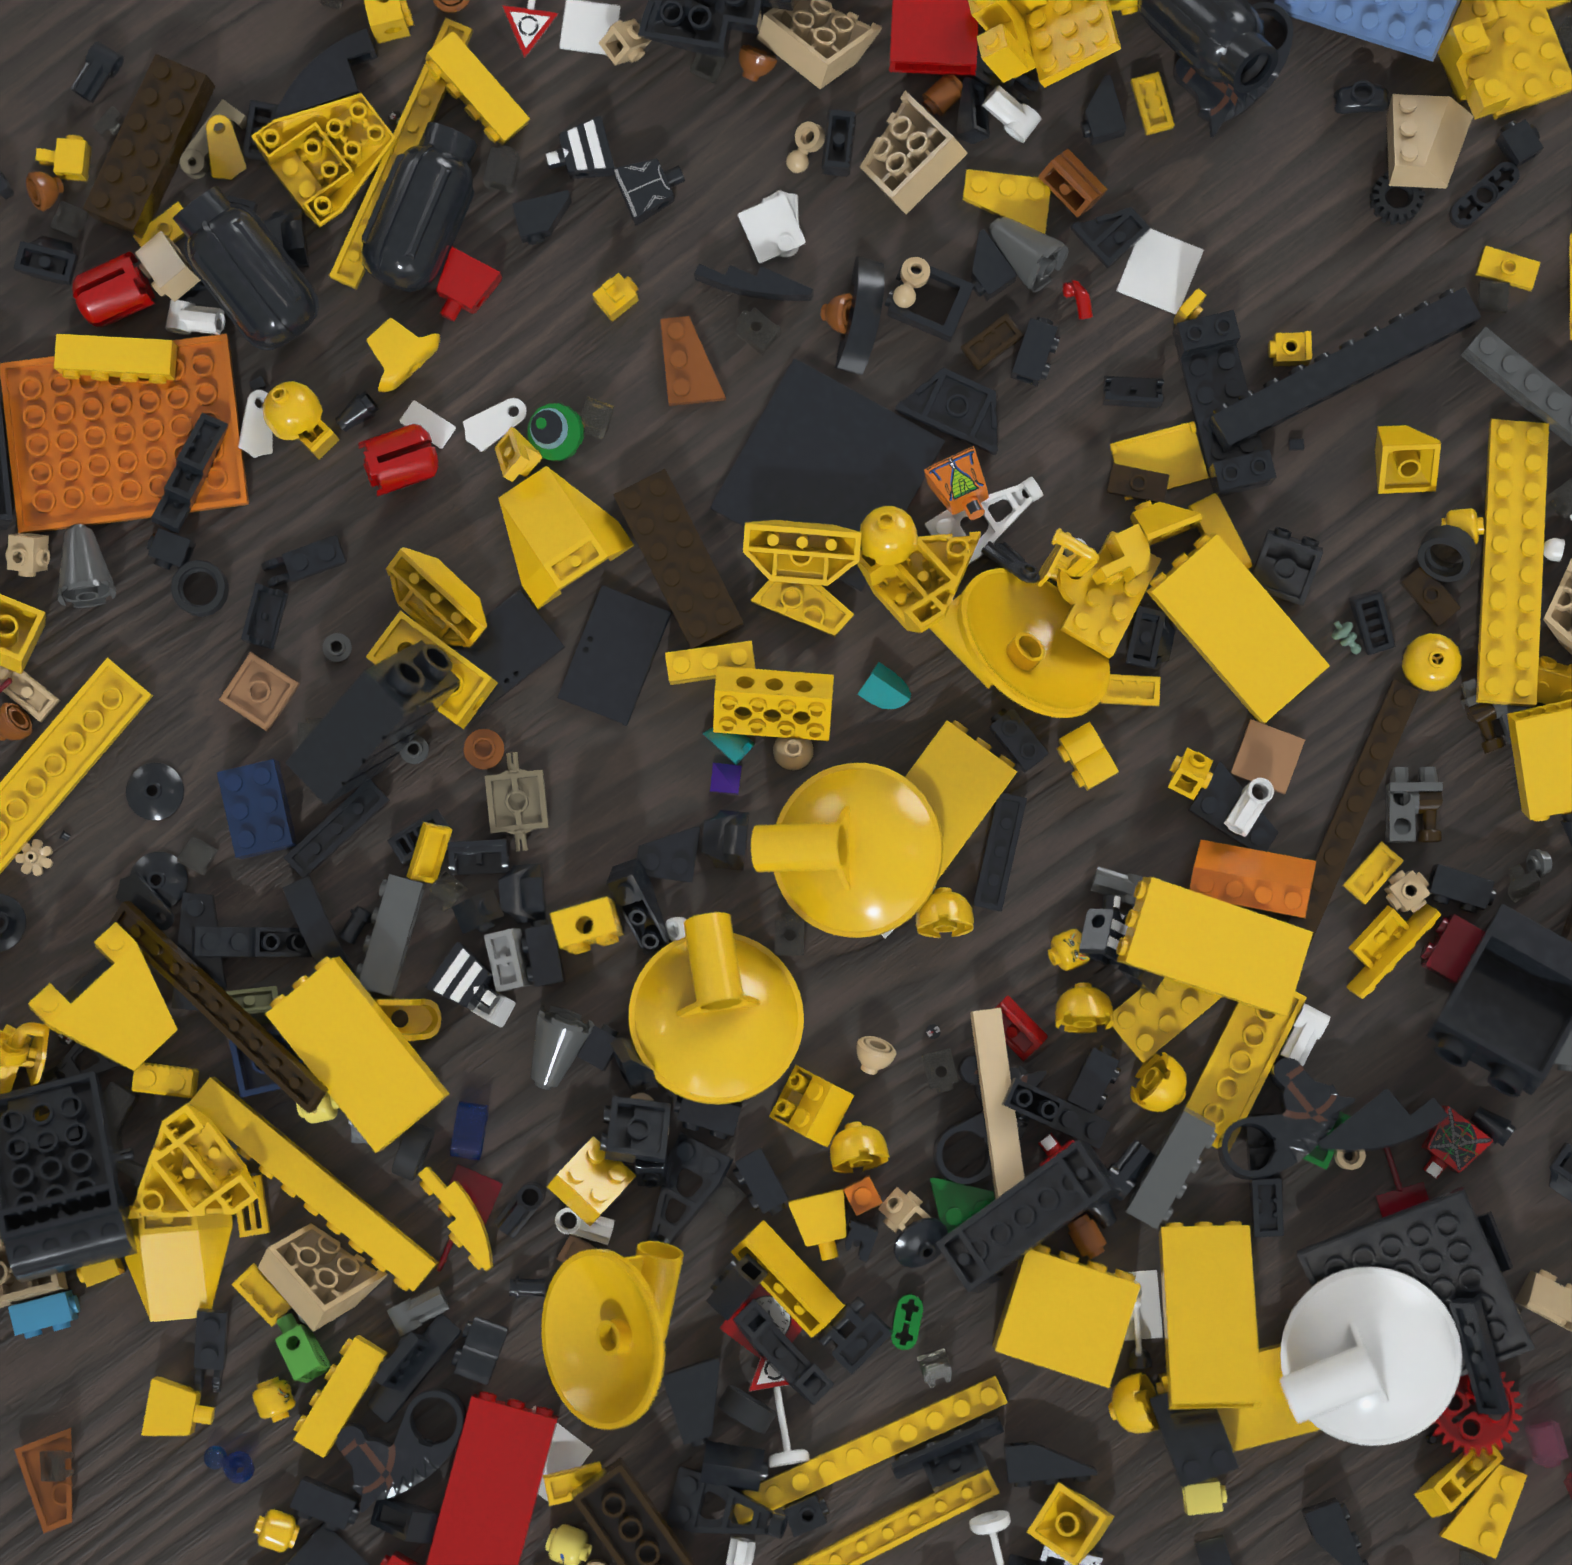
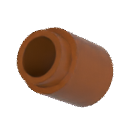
[922,74,963,116]
[1067,1213,1107,1259]

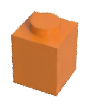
[843,1175,883,1216]

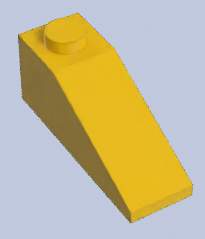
[1414,1445,1505,1518]

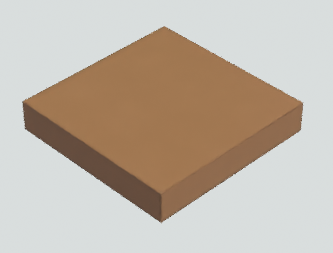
[219,652,300,732]
[1230,719,1305,794]

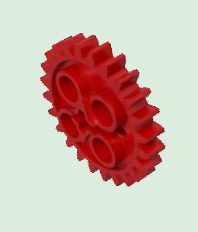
[1431,1371,1523,1458]

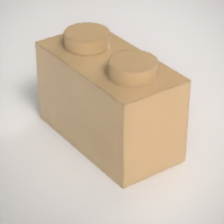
[135,231,200,302]

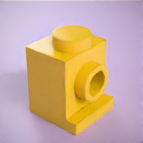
[1268,331,1312,366]

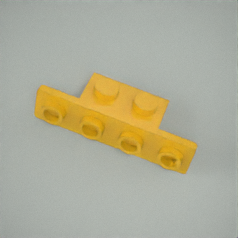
[1537,656,1572,705]
[1346,904,1441,999]

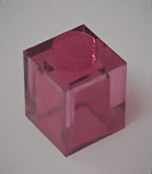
[1524,1420,1569,1468]

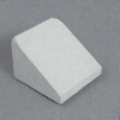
[471,991,516,1027]

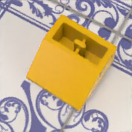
[769,1065,854,1148]

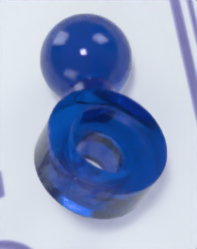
[203,1446,255,1484]

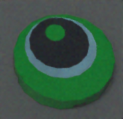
[528,403,584,461]

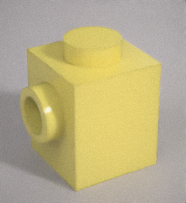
[1182,1478,1227,1515]

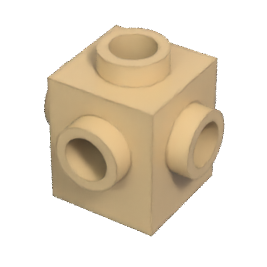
[599,18,651,66]
[6,533,50,577]
[1384,870,1431,913]
[878,1187,932,1233]

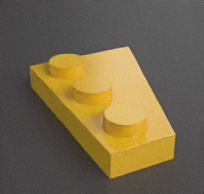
[963,169,1051,234]
[751,580,854,637]
[1439,1464,1527,1559]

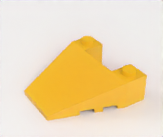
[28,922,178,1071]

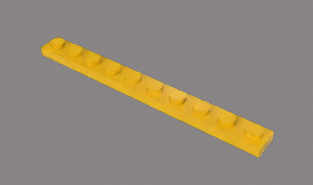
[329,18,473,289]
[733,1375,1008,1524]

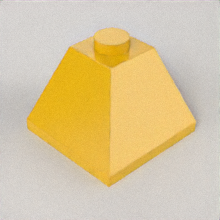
[1375,425,1441,494]
[1130,501,1203,546]
[1027,1482,1115,1565]

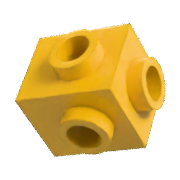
[1168,747,1213,800]

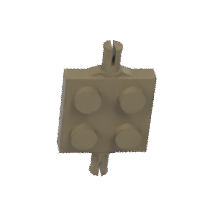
[485,752,549,852]

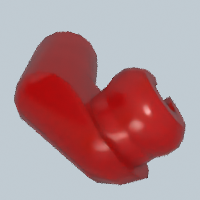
[1062,280,1093,319]

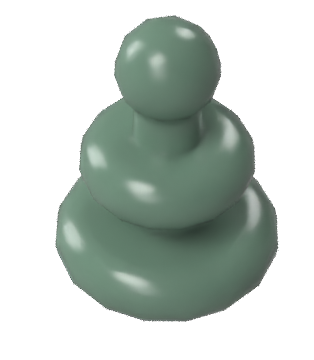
[1332,621,1361,654]

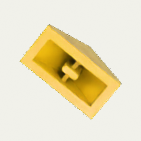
[298,419,340,460]

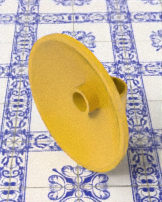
[929,568,1110,718]
[751,763,943,938]
[628,912,804,1104]
[541,1241,684,1430]

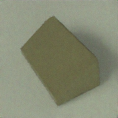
[226,986,278,1024]

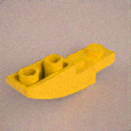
[418,1167,493,1271]

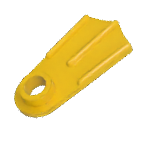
[206,115,247,180]

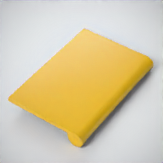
[1110,421,1209,501]

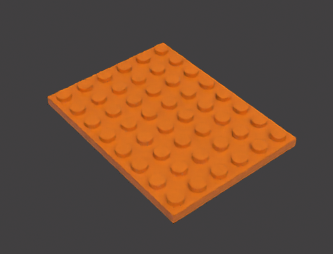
[0,333,249,533]

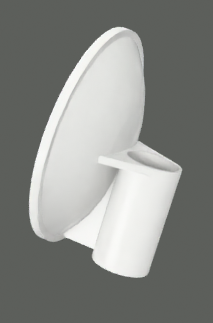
[1280,1266,1462,1446]

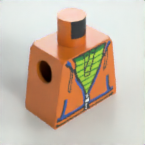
[924,446,989,520]

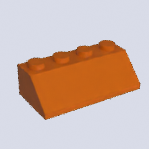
[1189,840,1317,919]

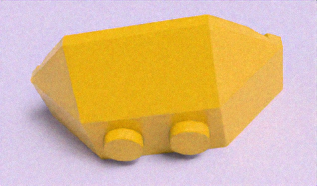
[743,520,862,586]
[386,547,487,648]

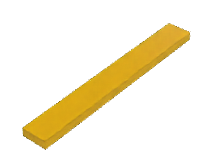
[792,1470,1000,1565]

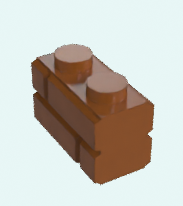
[1038,149,1108,218]

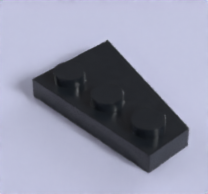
[1188,761,1279,852]

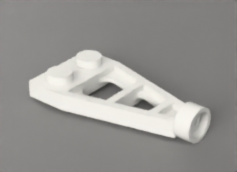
[924,476,1044,565]

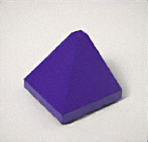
[710,763,742,795]

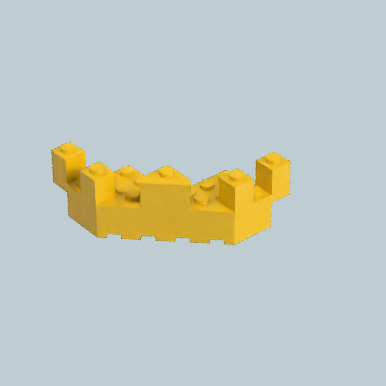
[968,0,1121,88]
[1438,0,1572,120]

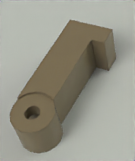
[180,99,248,179]

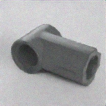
[1090,867,1143,906]
[387,1286,450,1337]

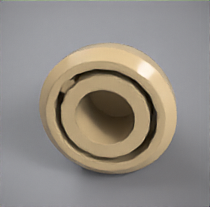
[773,737,814,770]
[856,1036,897,1075]

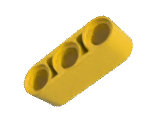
[1188,493,1252,569]

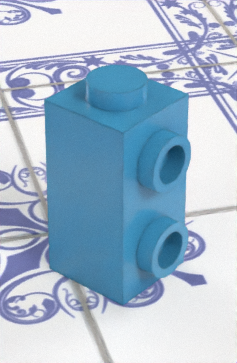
[8,1290,80,1339]

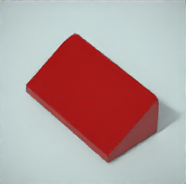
[994,996,1048,1062]

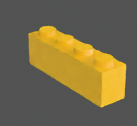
[425,31,530,146]
[54,334,177,384]
[731,1220,845,1338]
[293,1335,388,1458]

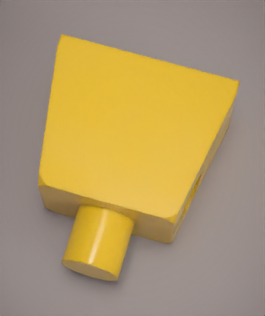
[788,1188,846,1261]
[141,1376,215,1436]

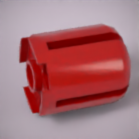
[72,251,155,328]
[358,424,439,497]

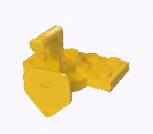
[1036,528,1162,659]
[0,1022,49,1118]

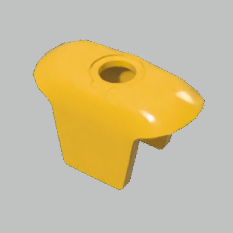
[367,318,440,392]
[374,999,442,1041]

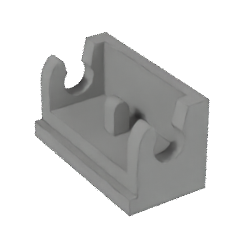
[484,928,533,992]

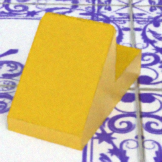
[494,426,542,482]

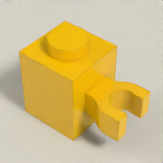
[35,135,92,181]
[592,273,639,322]

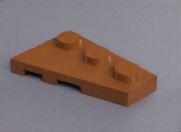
[660,316,726,406]
[14,1427,73,1533]

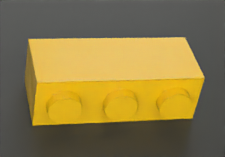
[665,641,756,685]

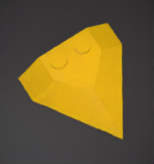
[857,531,981,633]
[128,1103,259,1219]

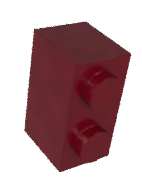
[1420,914,1485,983]

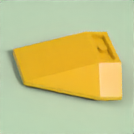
[251,93,396,227]
[498,466,634,609]
[124,1205,233,1322]

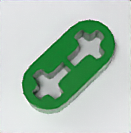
[891,1294,923,1350]

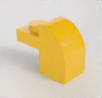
[1092,524,1150,585]

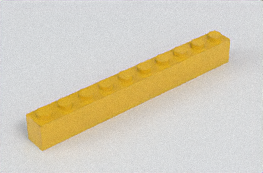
[188,1077,439,1291]

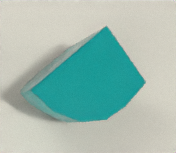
[857,661,911,709]
[703,727,756,765]

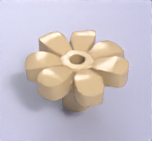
[16,839,53,876]

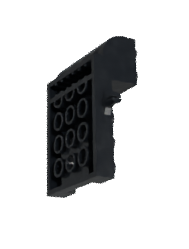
[0,1071,137,1283]

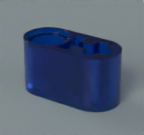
[450,1101,489,1161]

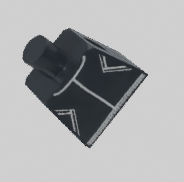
[613,159,685,226]

